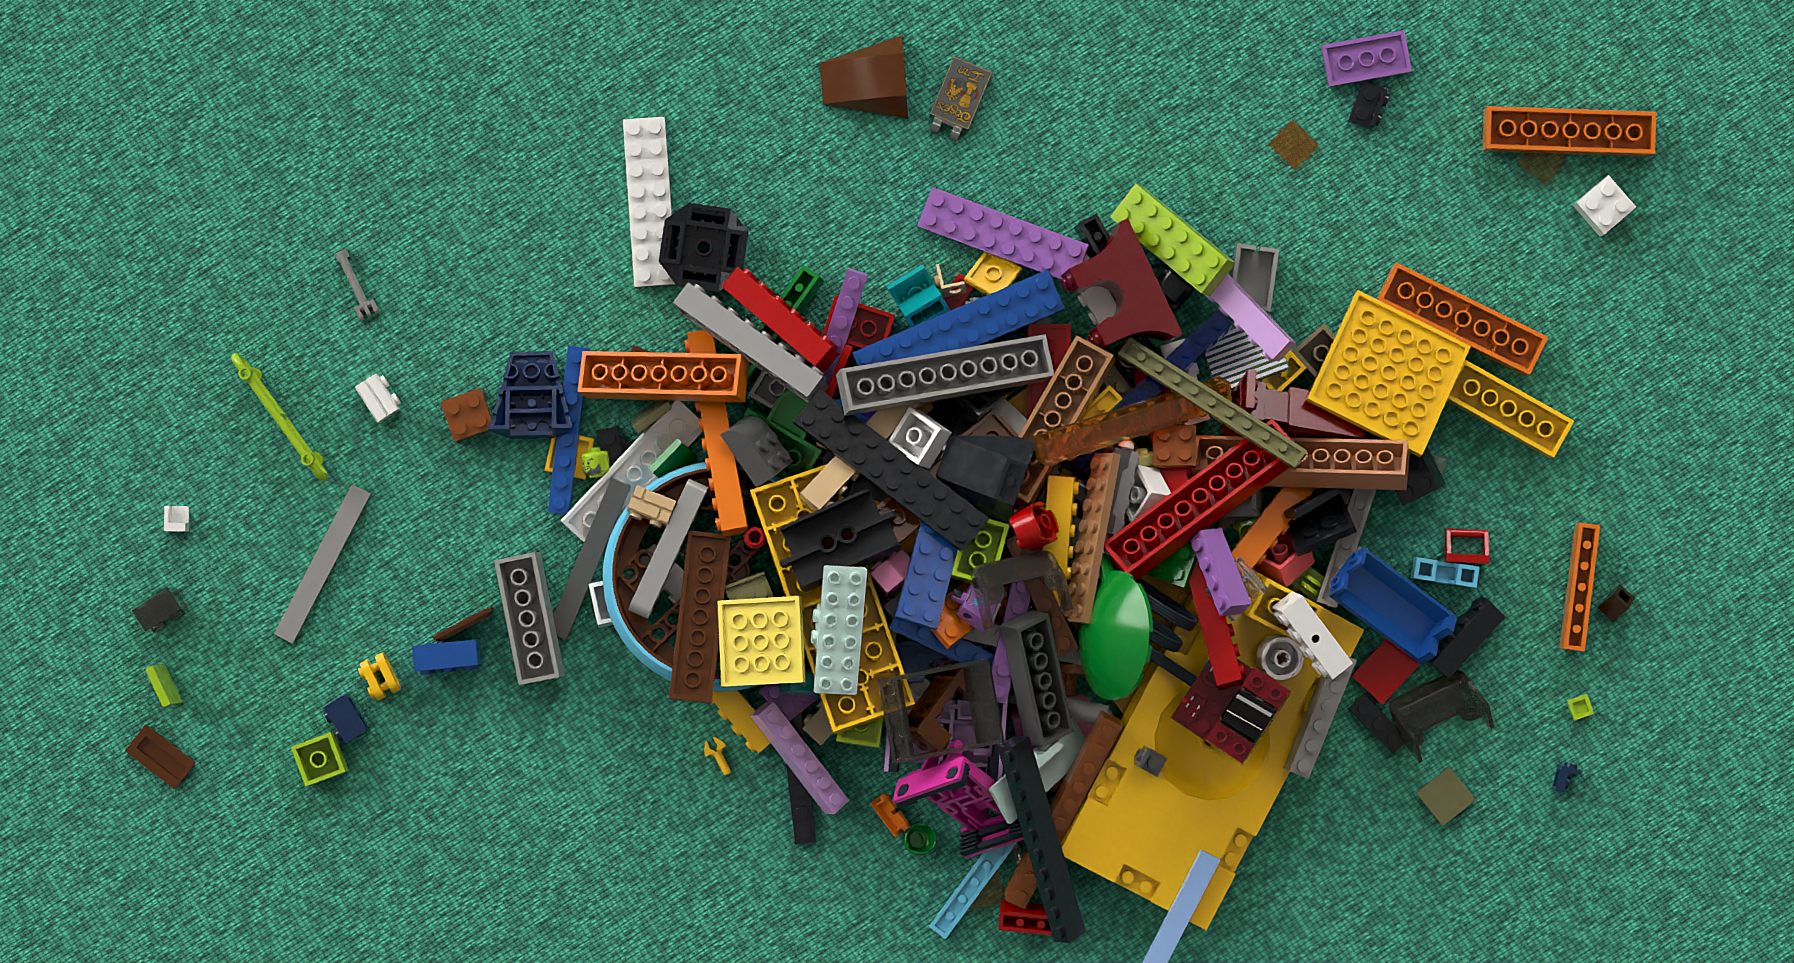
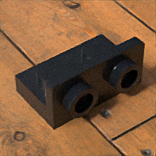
[1348,81,1390,130]

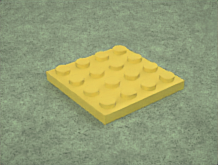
[718,596,805,687]

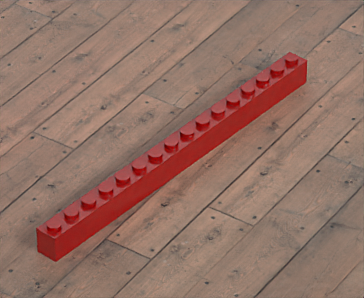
[1133,370,1246,690]

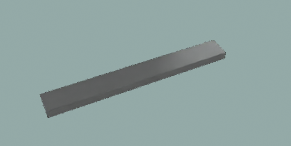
[553,477,631,640]

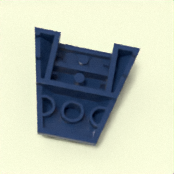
[488,351,573,439]

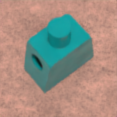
[780,670,820,697]

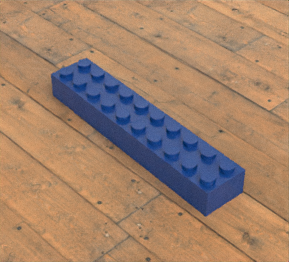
[852,270,1065,366]

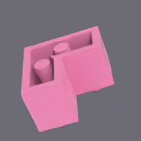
[870,549,910,599]

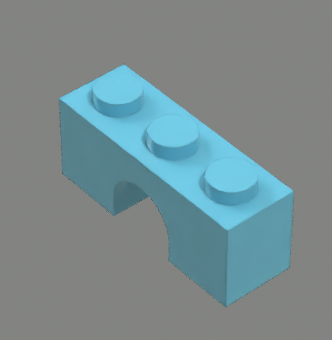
[1410,557,1480,588]

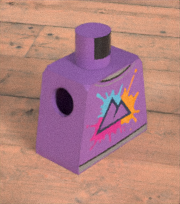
[950,583,1005,634]

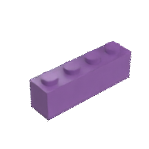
[1190,528,1251,616]

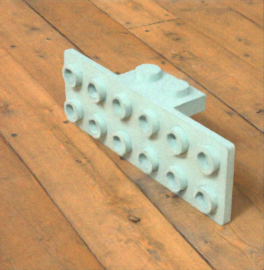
[811,565,867,695]
[989,719,1086,824]

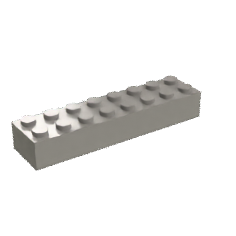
[673,283,829,403]

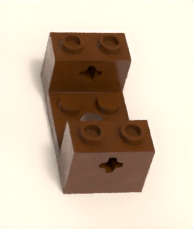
[898,662,988,752]

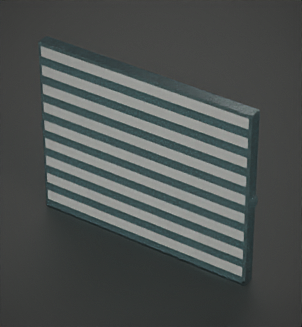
[1199,312,1290,395]

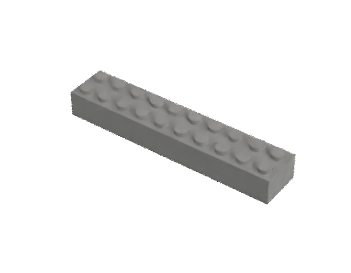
[836,334,1054,416]

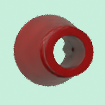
[744,527,766,548]

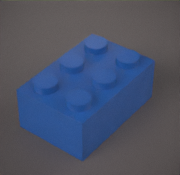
[412,639,483,675]

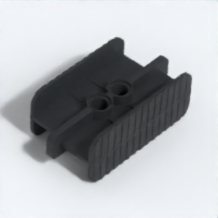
[780,489,901,592]

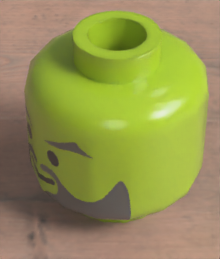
[581,447,610,478]

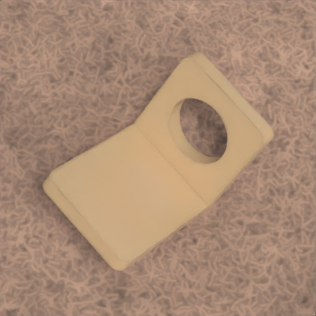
[934,264,966,298]

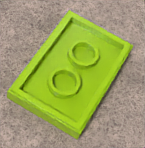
[145,664,182,707]

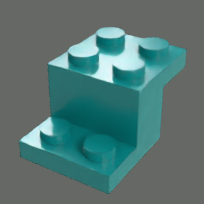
[887,264,950,327]

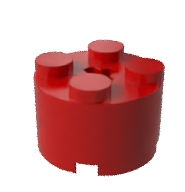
[1009,502,1059,551]

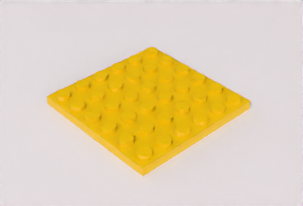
[1306,290,1471,457]

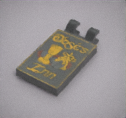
[930,56,992,142]

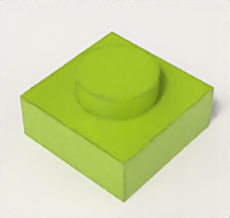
[1566,694,1594,721]

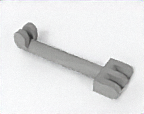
[334,249,380,321]

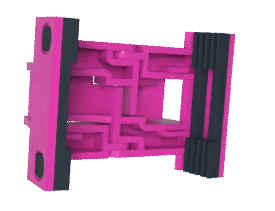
[893,740,1024,858]

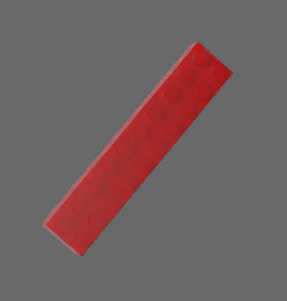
[1104,419,1291,581]

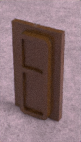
[433,605,494,643]
[125,724,196,789]

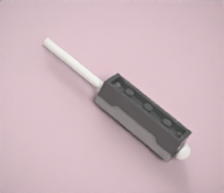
[1098,439,1139,579]

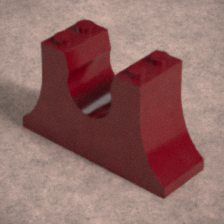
[1061,218,1183,349]

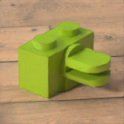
[1287,567,1325,606]

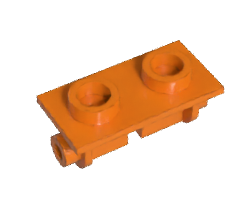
[870,793,910,837]

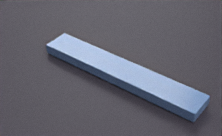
[1142,849,1220,963]

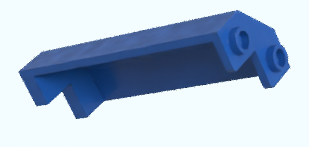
[1329,547,1457,665]

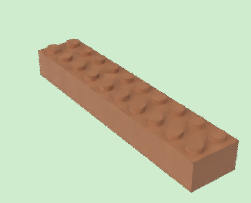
[1191,435,1409,490]

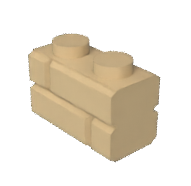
[627,485,676,528]

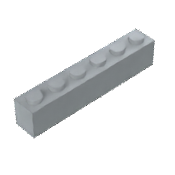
[1283,657,1357,779]

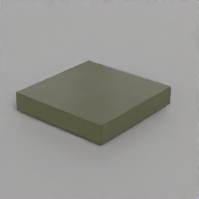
[630,400,672,433]
[1416,766,1476,826]

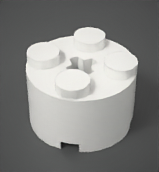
[1256,635,1304,680]

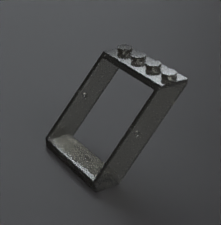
[878,658,1004,764]

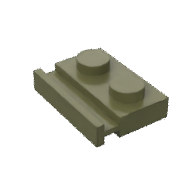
[725,571,774,600]

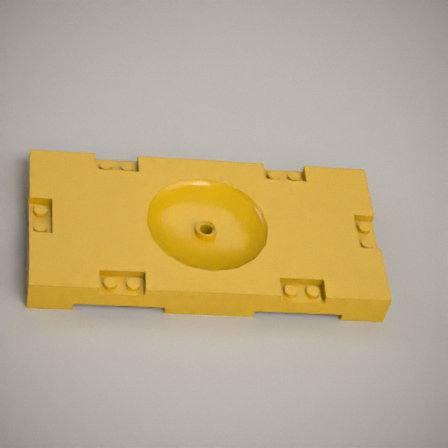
[1060,571,1364,930]

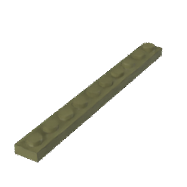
[1118,337,1307,470]

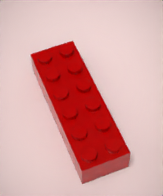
[721,267,840,373]

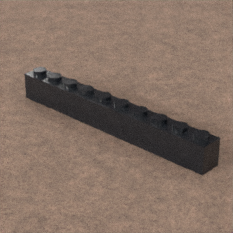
[997,736,1086,943]

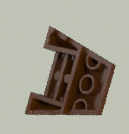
[820,35,908,119]

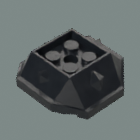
[659,203,749,293]

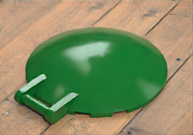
[1078,553,1153,700]

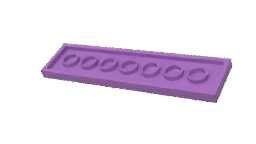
[917,187,1089,280]

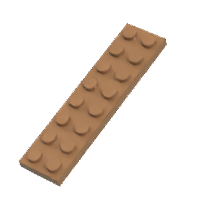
[1063,453,1121,624]

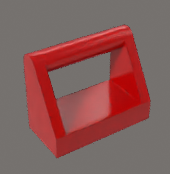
[1444,528,1489,564]

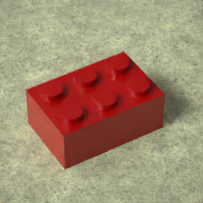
[822,295,895,349]

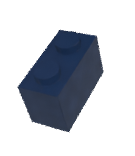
[323,694,370,744]

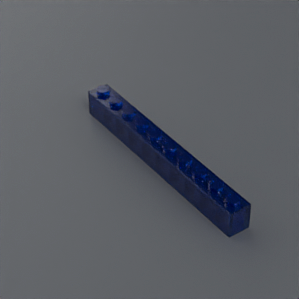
[1065,310,1233,471]

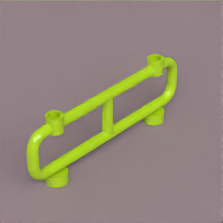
[231,353,329,481]

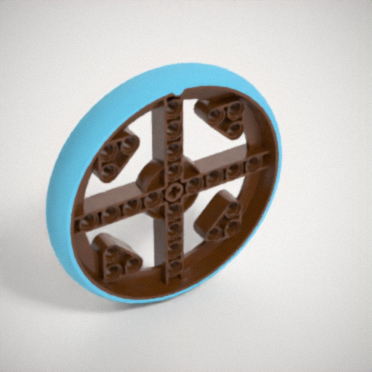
[603,462,805,692]

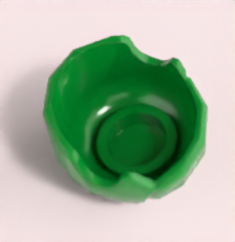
[903,824,937,855]

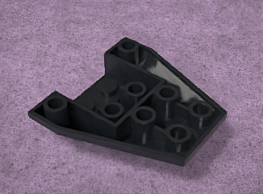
[936,435,1037,525]

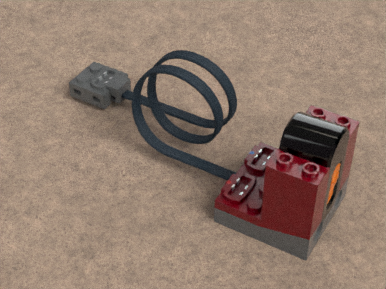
[1069,516,1291,766]

